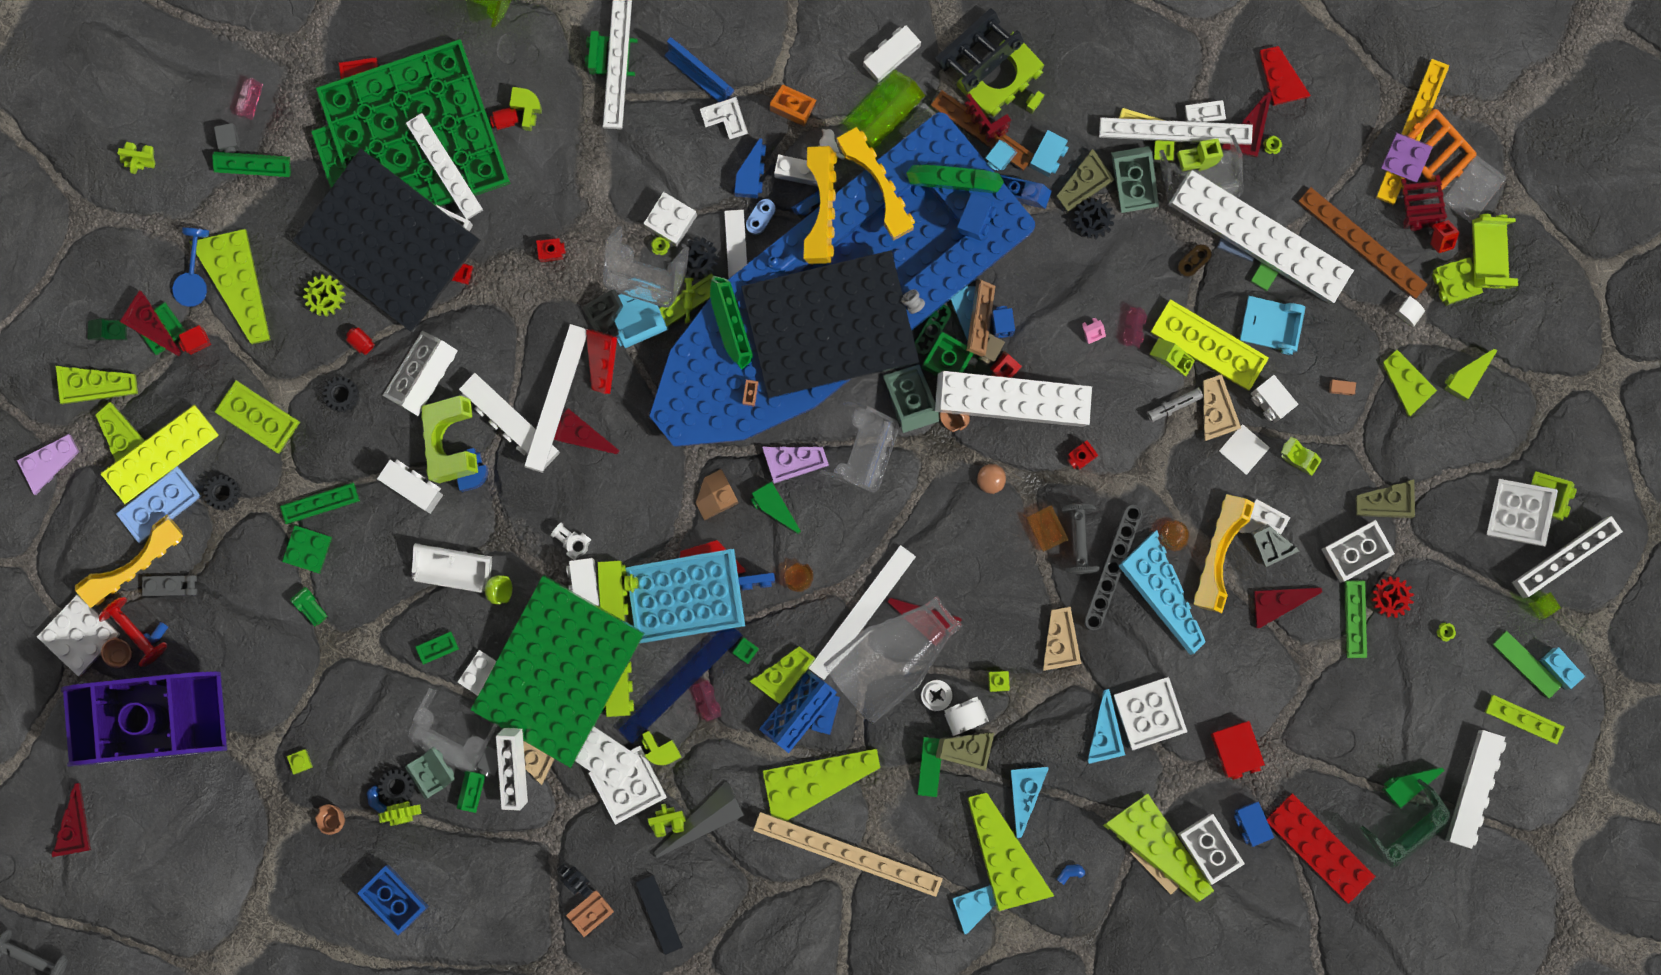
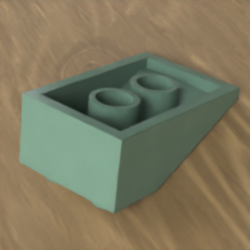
[1111,146,1159,213]
[883,365,939,433]

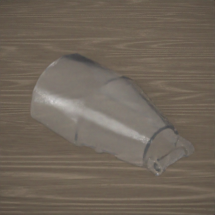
[823,596,963,725]

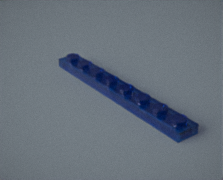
[619,628,743,743]

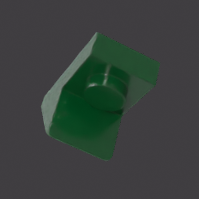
[88,318,127,341]

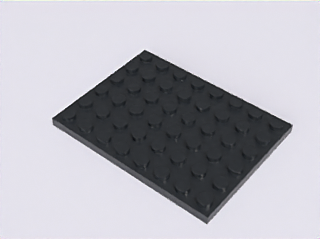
[293,148,481,332]
[741,250,919,399]

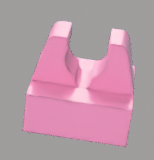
[1082,318,1106,344]

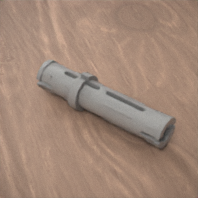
[1147,388,1204,423]

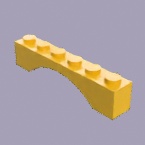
[836,127,915,241]
[804,146,837,264]
[1194,494,1255,613]
[75,514,183,608]

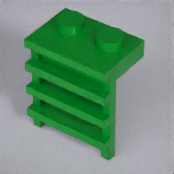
[585,31,638,77]

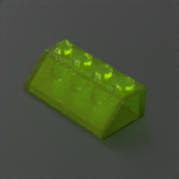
[843,69,926,149]

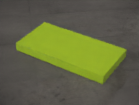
[215,380,300,454]

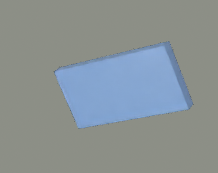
[116,466,202,544]

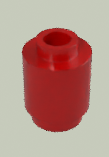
[490,107,519,130]
[346,327,375,355]

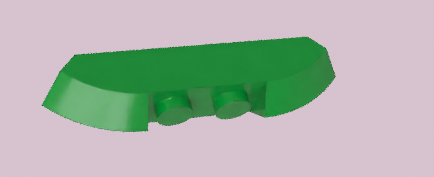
[906,165,1004,193]
[710,276,753,369]

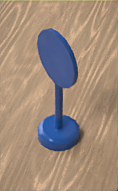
[172,227,209,307]

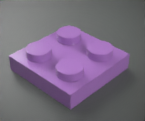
[1381,132,1433,182]

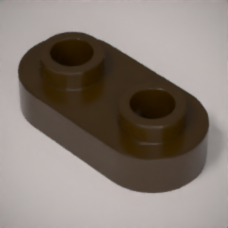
[1178,244,1211,277]

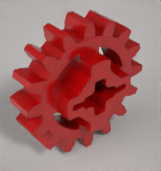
[1371,576,1414,618]

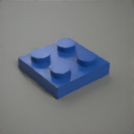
[791,190,820,215]
[738,573,775,591]

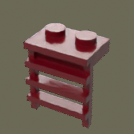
[965,93,1011,143]
[1401,175,1447,231]

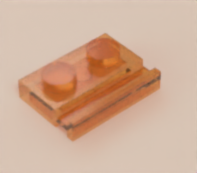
[1026,505,1068,552]

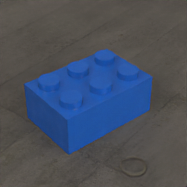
[357,865,429,935]

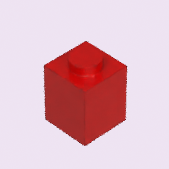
[179,325,212,355]

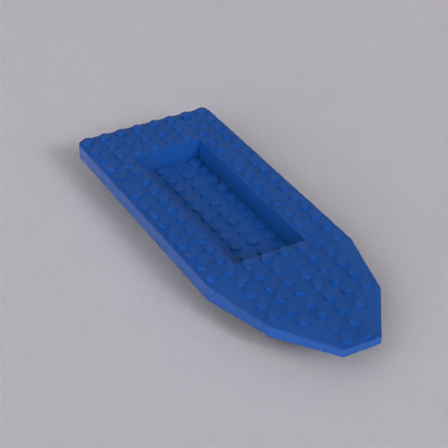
[650,112,1035,447]

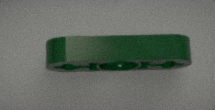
[915,305,951,355]

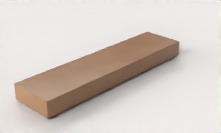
[966,279,995,356]

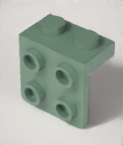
[405,747,454,800]

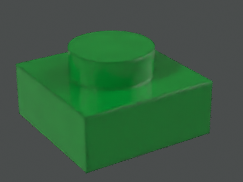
[733,638,759,664]

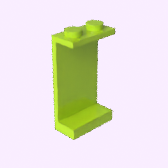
[1472,214,1518,289]

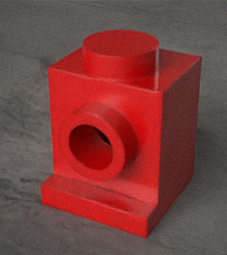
[1430,220,1459,253]
[536,238,566,262]
[990,351,1022,378]
[1067,440,1098,471]

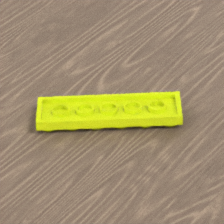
[1150,299,1269,391]
[101,404,219,504]

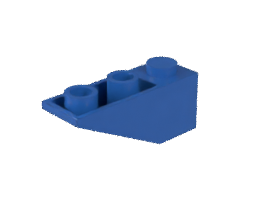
[735,138,766,198]
[1000,175,1051,209]

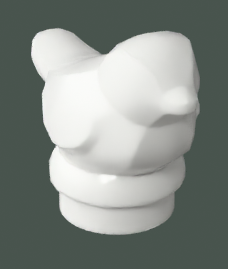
[818,129,845,160]

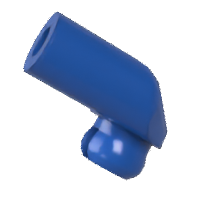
[768,253,797,271]
[144,622,168,645]

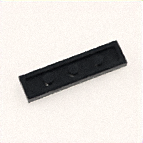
[636,875,683,955]

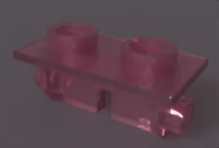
[235,78,263,120]
[1123,307,1147,348]
[692,680,721,722]

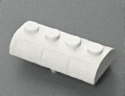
[412,543,492,593]

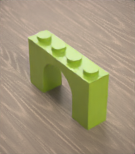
[957,32,1044,119]
[421,396,478,483]

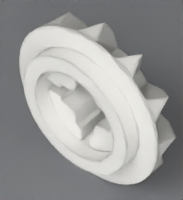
[921,680,952,711]

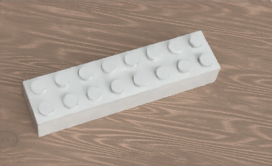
[935,371,1092,427]

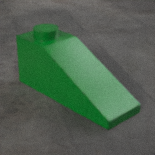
[751,482,801,534]
[918,737,941,797]
[1382,767,1445,808]

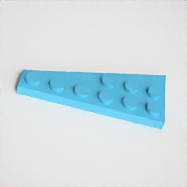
[1119,530,1206,655]

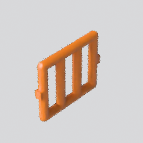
[1407,109,1476,190]

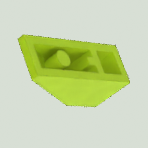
[1444,349,1497,401]

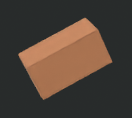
[743,380,758,407]
[1329,380,1356,396]

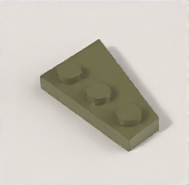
[1056,149,1114,212]
[1356,479,1415,518]
[936,732,994,771]

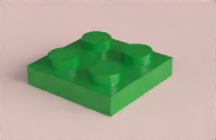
[282,525,332,574]

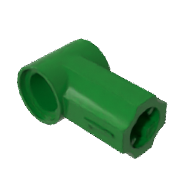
[290,587,328,627]

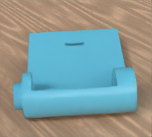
[615,282,668,348]
[1240,296,1306,355]

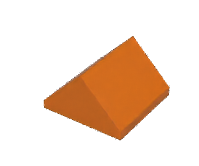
[770,84,817,127]

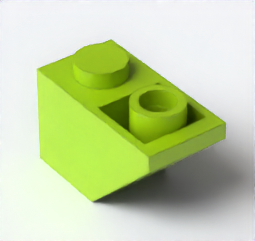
[1150,338,1195,377]

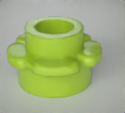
[1263,136,1282,154]
[651,237,670,255]
[624,574,638,593]
[1437,623,1456,641]

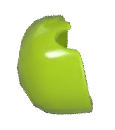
[485,575,512,605]

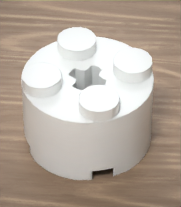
[944,697,989,736]

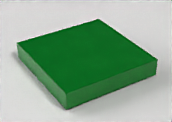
[141,302,186,355]

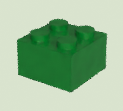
[921,332,974,377]

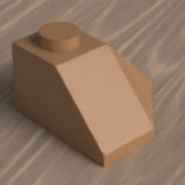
[696,469,738,521]

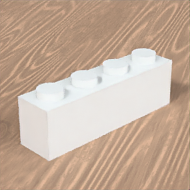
[496,728,528,810]

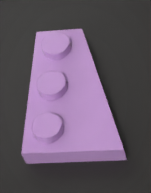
[17,434,79,495]
[762,447,829,484]

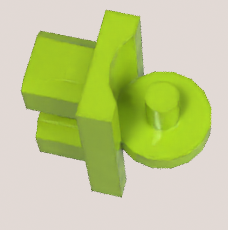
[117,142,155,174]
[648,804,686,838]

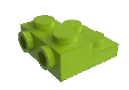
[1432,257,1483,306]
[1531,471,1577,521]

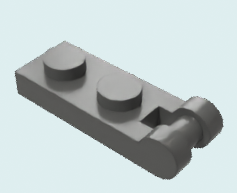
[142,576,197,596]

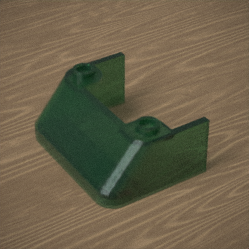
[1360,779,1450,867]

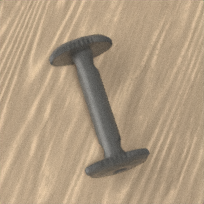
[1062,504,1099,574]
[0,930,68,975]

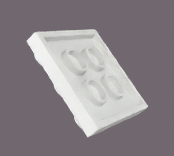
[1487,479,1558,547]
[37,595,120,676]
[1113,677,1187,750]
[589,746,667,825]

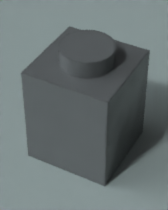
[214,123,241,153]
[477,746,499,777]

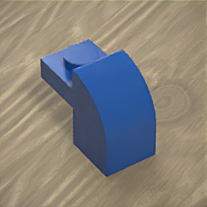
[457,448,488,492]

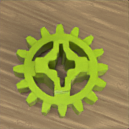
[303,275,346,317]
[378,802,422,826]

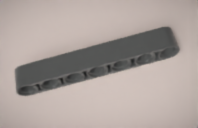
[1083,505,1142,631]

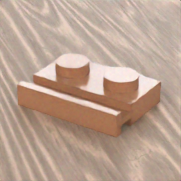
[566,890,614,937]

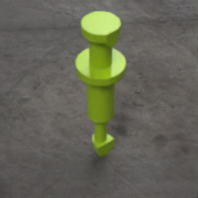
[682,278,695,324]

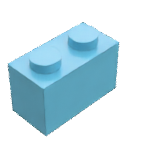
[1029,130,1069,177]
[986,140,1017,171]
[1539,647,1585,690]

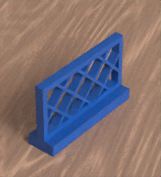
[665,37,734,103]
[759,670,837,753]

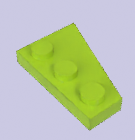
[1382,350,1437,417]

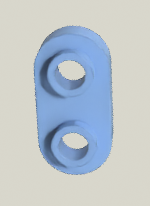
[746,199,775,235]

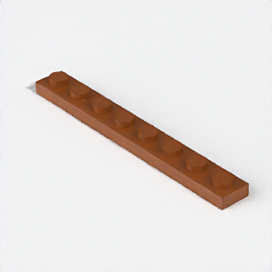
[1297,187,1428,299]

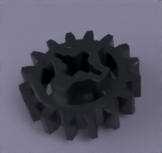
[1073,198,1115,240]
[677,237,719,279]
[557,863,593,899]

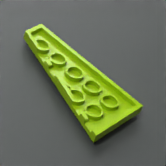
[190,229,270,344]
[763,749,880,821]
[967,793,1054,911]
[1103,794,1214,902]

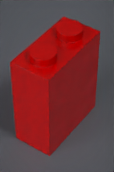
[1210,721,1265,780]

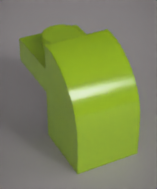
[510,87,542,131]
[1177,138,1223,171]
[1281,437,1322,476]
[641,731,682,765]

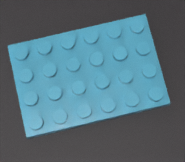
[626,549,745,644]

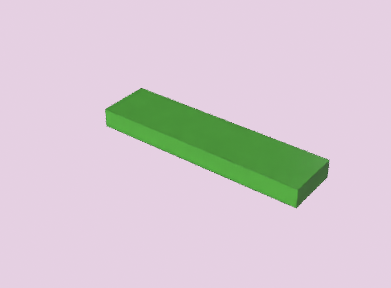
[1345,581,1367,658]
[1492,631,1562,699]

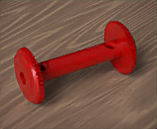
[99,597,167,667]

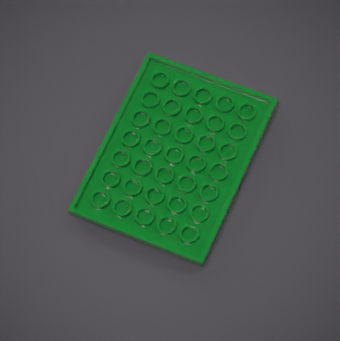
[471,575,645,768]

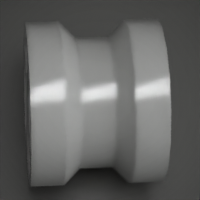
[901,289,925,314]

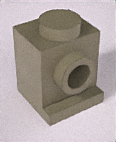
[979,333,1005,365]

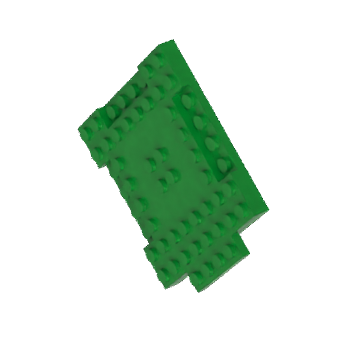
[311,39,511,206]

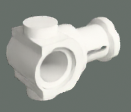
[551,523,591,560]

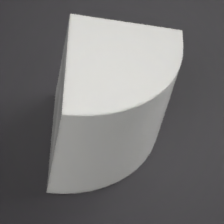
[1395,296,1425,327]

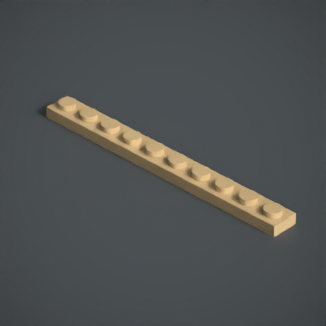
[753,812,943,897]

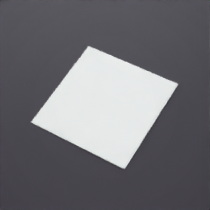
[1219,424,1270,475]

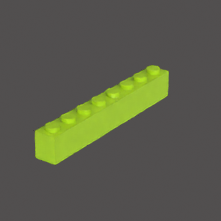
[598,561,634,717]

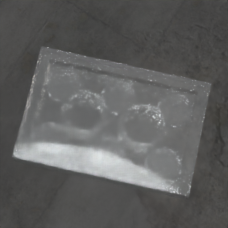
[1443,155,1507,224]

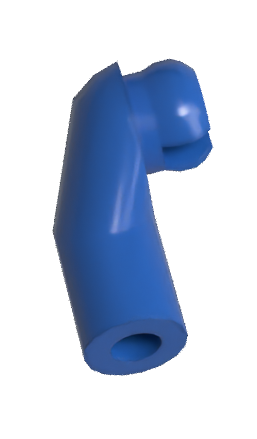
[367,786,387,813]
[1056,864,1085,885]

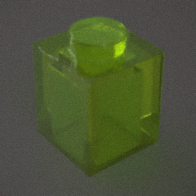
[1529,592,1561,620]

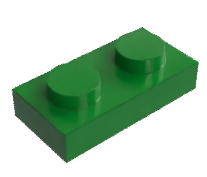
[416,632,459,665]
[456,771,485,813]

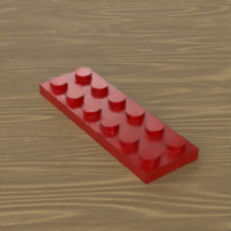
[1266,793,1376,904]

